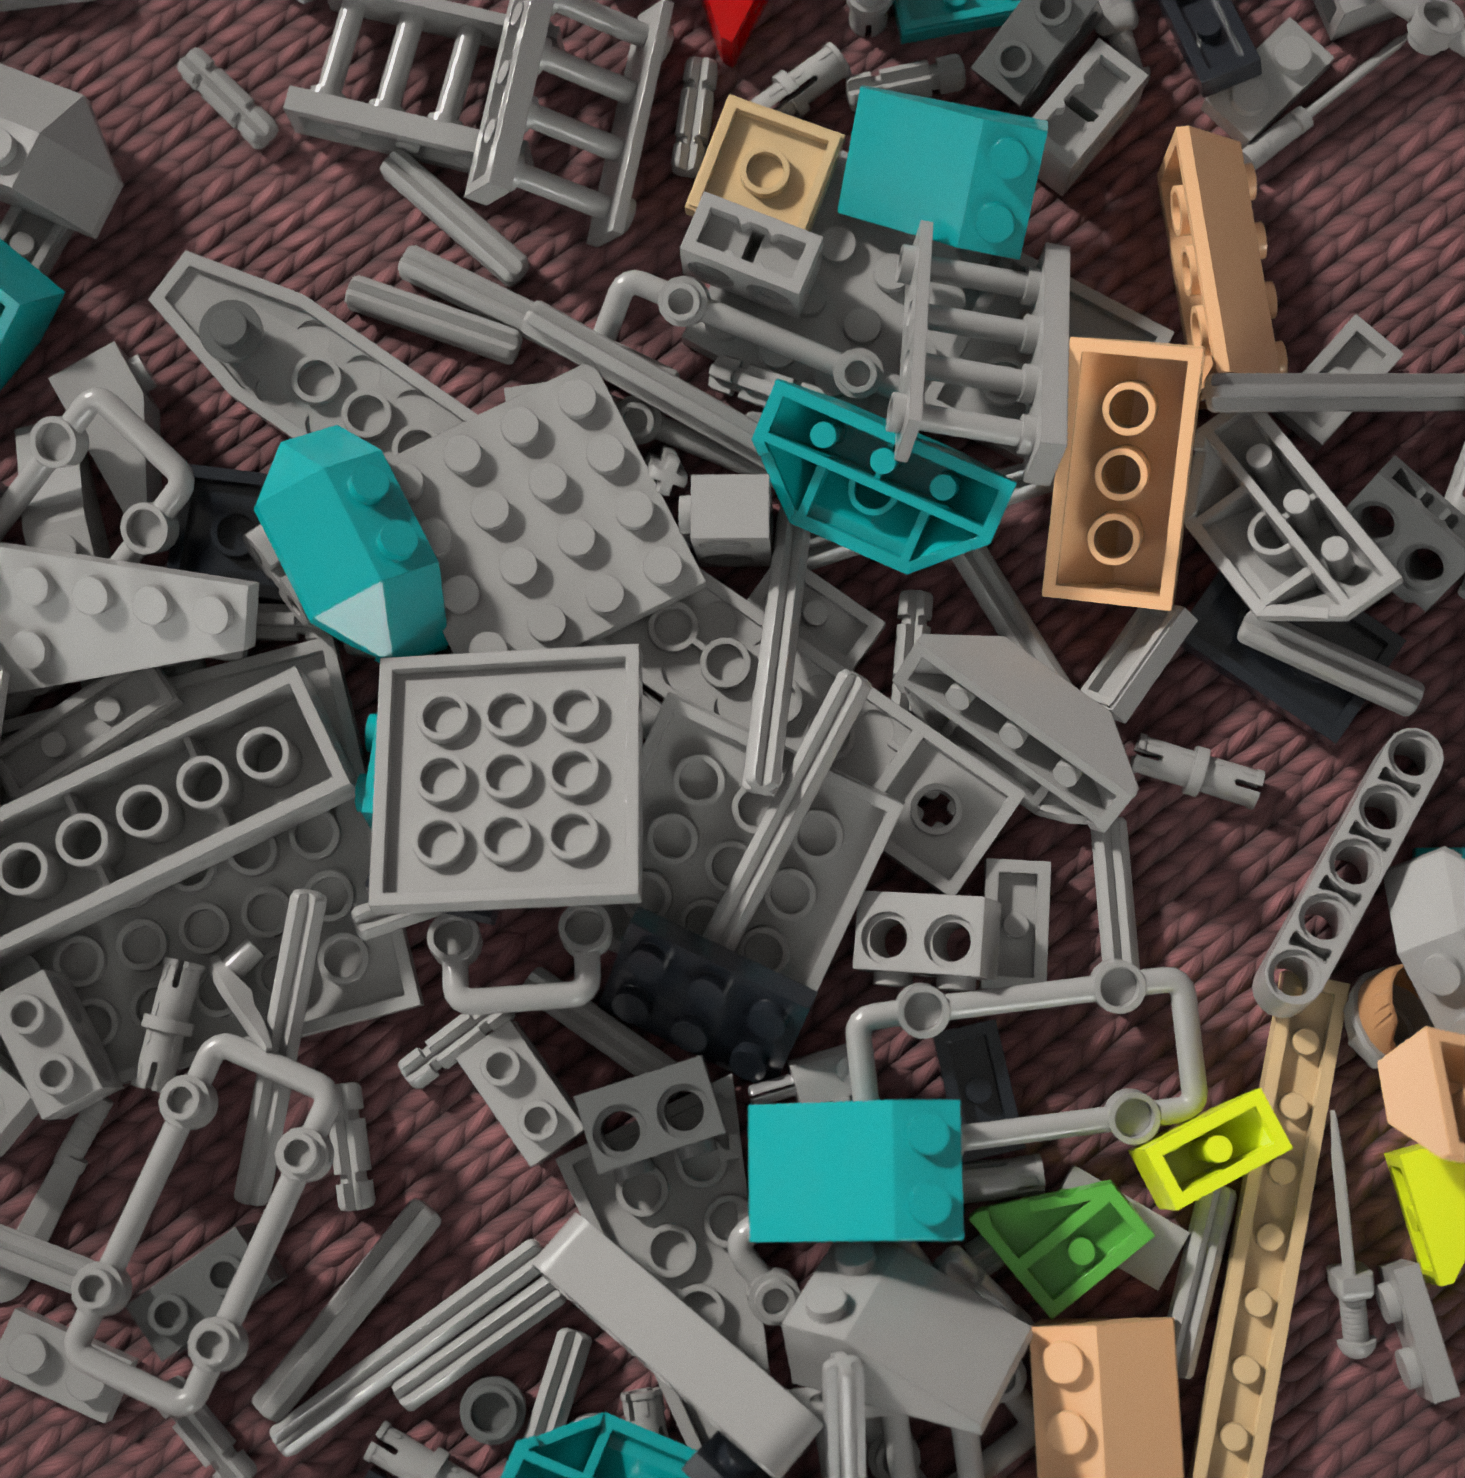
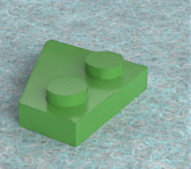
[969,1179,1155,1320]

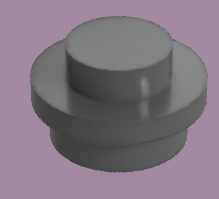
[199,300,264,363]
[460,1376,526,1445]

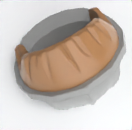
[1343,964,1435,1069]

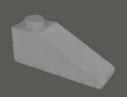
[48,341,162,513]
[15,424,112,559]

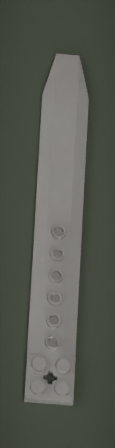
[148,250,1026,895]

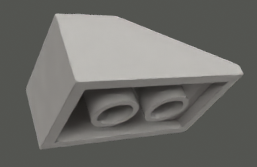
[781,1242,1033,1435]

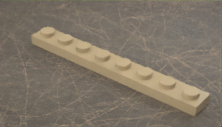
[1188,970,1350,1478]

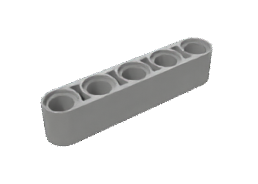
[1252,728,1444,1018]
[531,1212,824,1478]

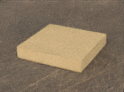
[685,94,845,232]

